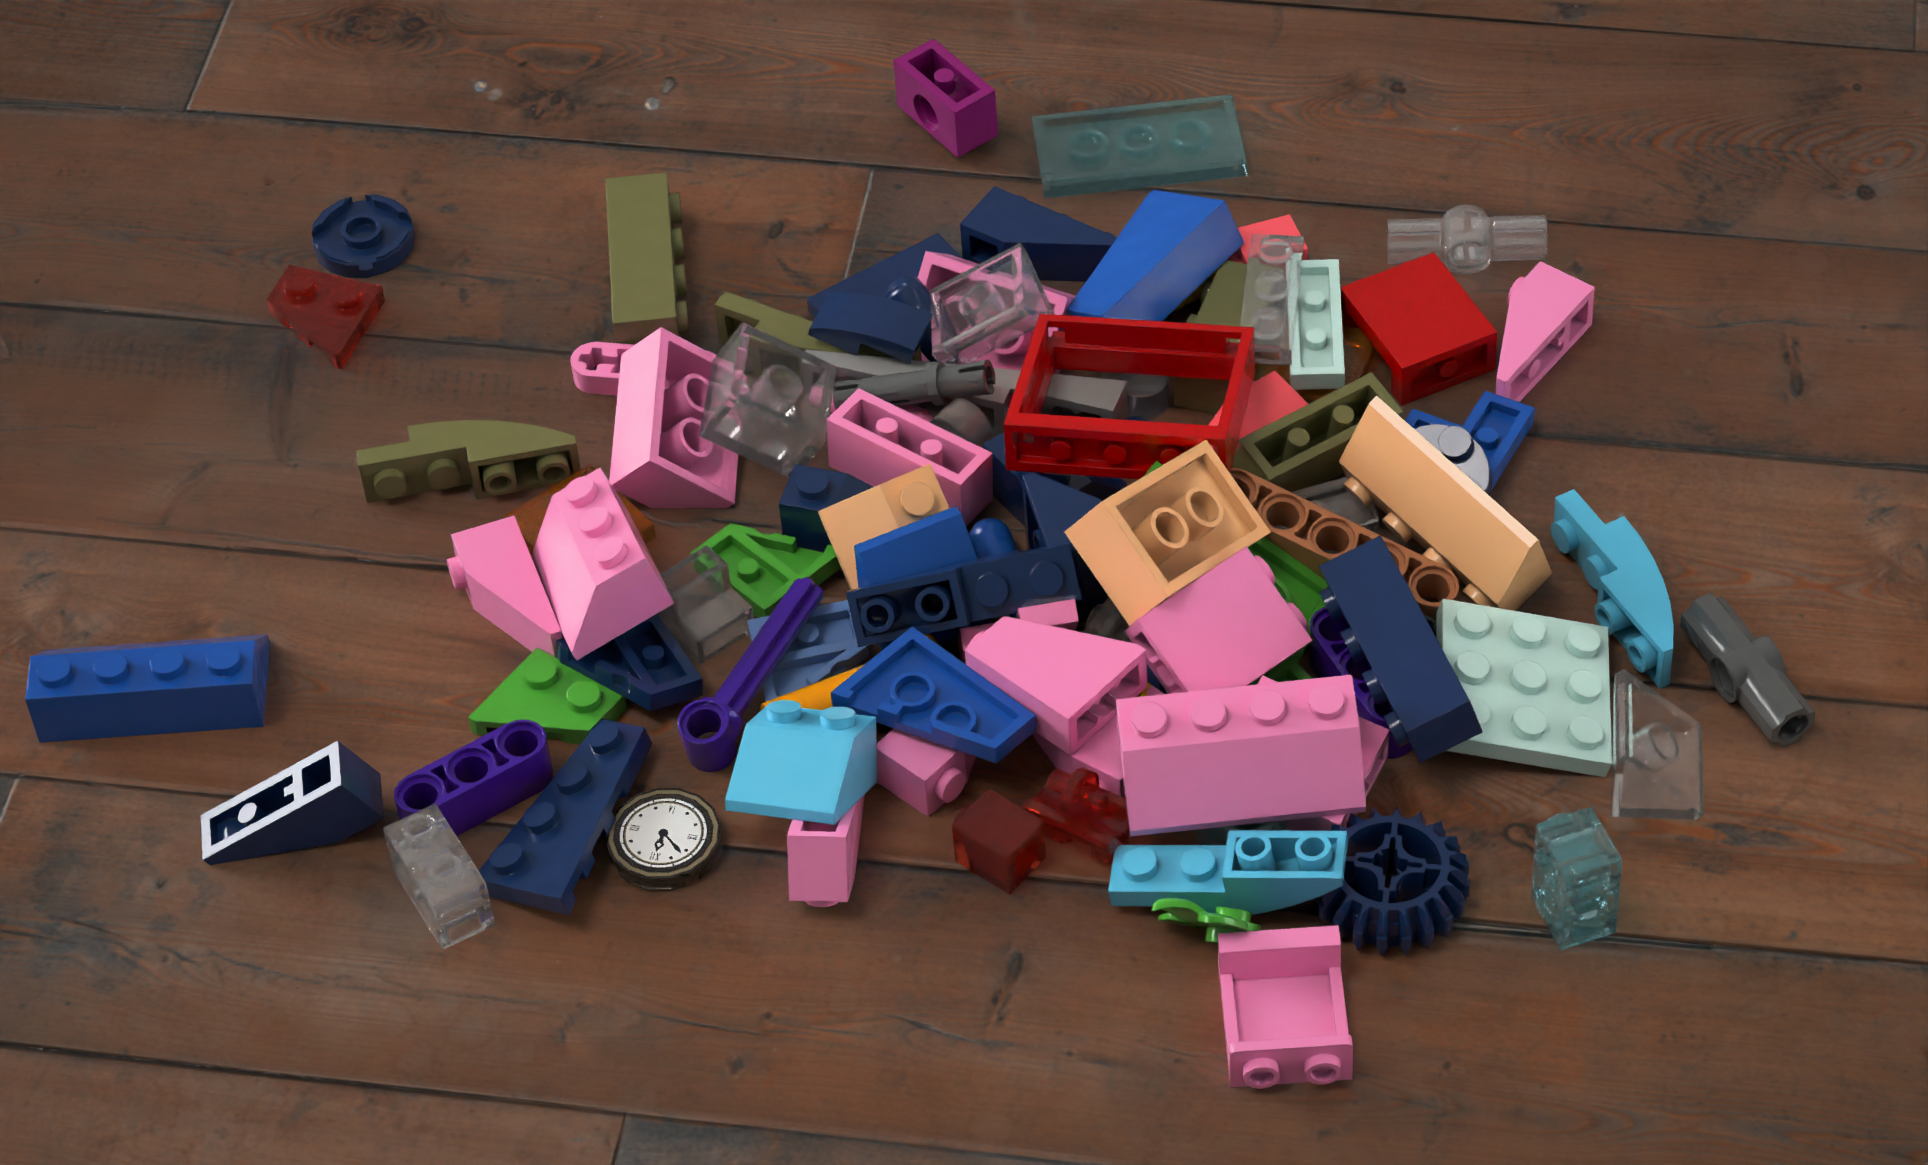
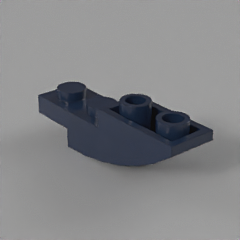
[846,542,1085,647]

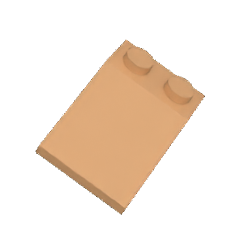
[1064,440,1271,626]

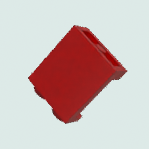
[1340,252,1497,406]

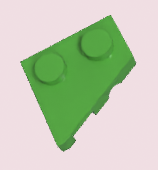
[468,648,627,744]

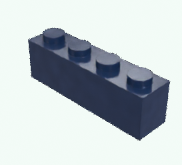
[1319,535,1483,763]

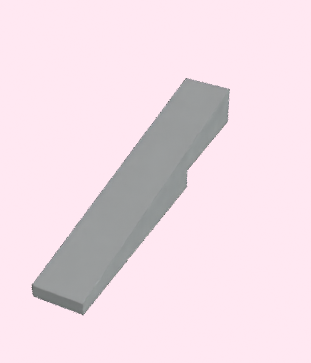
[801,349,1128,438]

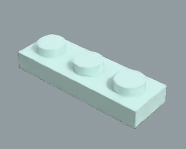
[1286,259,1345,390]

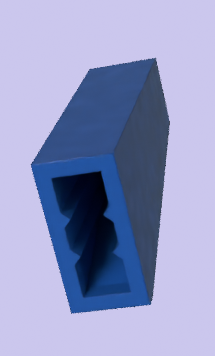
[1067,189,1244,321]

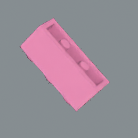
[826,388,993,527]

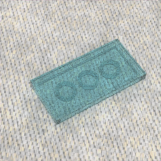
[1032,94,1247,198]

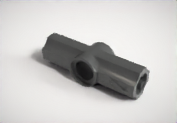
[1680,593,1815,747]

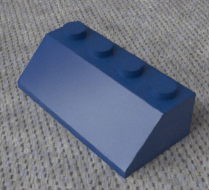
[25,634,270,743]

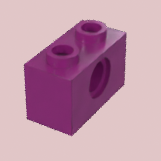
[893,38,998,158]

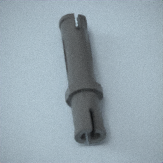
[833,359,996,410]

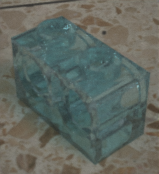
[1531,806,1622,951]

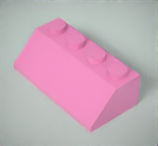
[1116,675,1366,836]

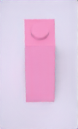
[965,616,1148,756]

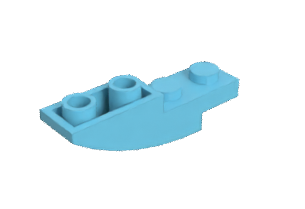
[1551,489,1674,689]
[1108,830,1348,915]

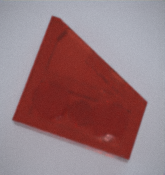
[266,265,385,369]

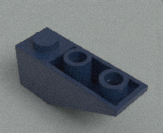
[960,186,1117,282]

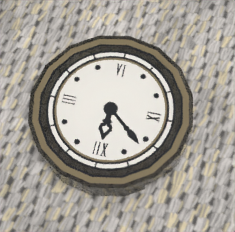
[606,788,723,891]

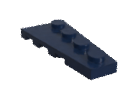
[472,719,653,915]

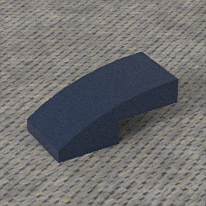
[808,292,933,364]

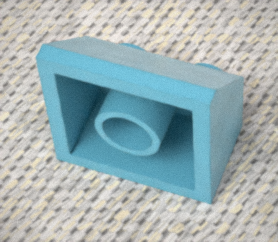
[725,700,878,825]

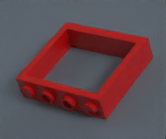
[1003,314,1255,479]

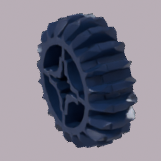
[1311,806,1471,957]

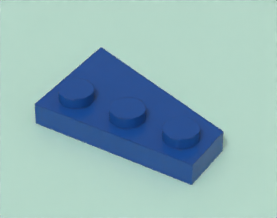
[831,626,1037,764]

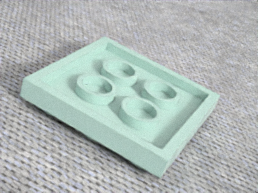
[1436,598,1612,777]

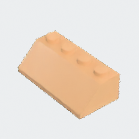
[1339,396,1552,611]

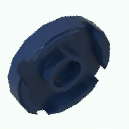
[312,195,415,278]

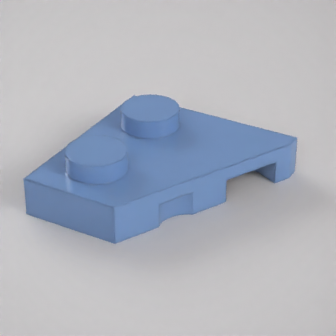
[747,600,869,702]

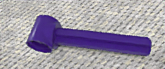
[678,577,823,772]

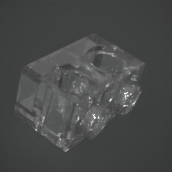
[383,803,495,950]

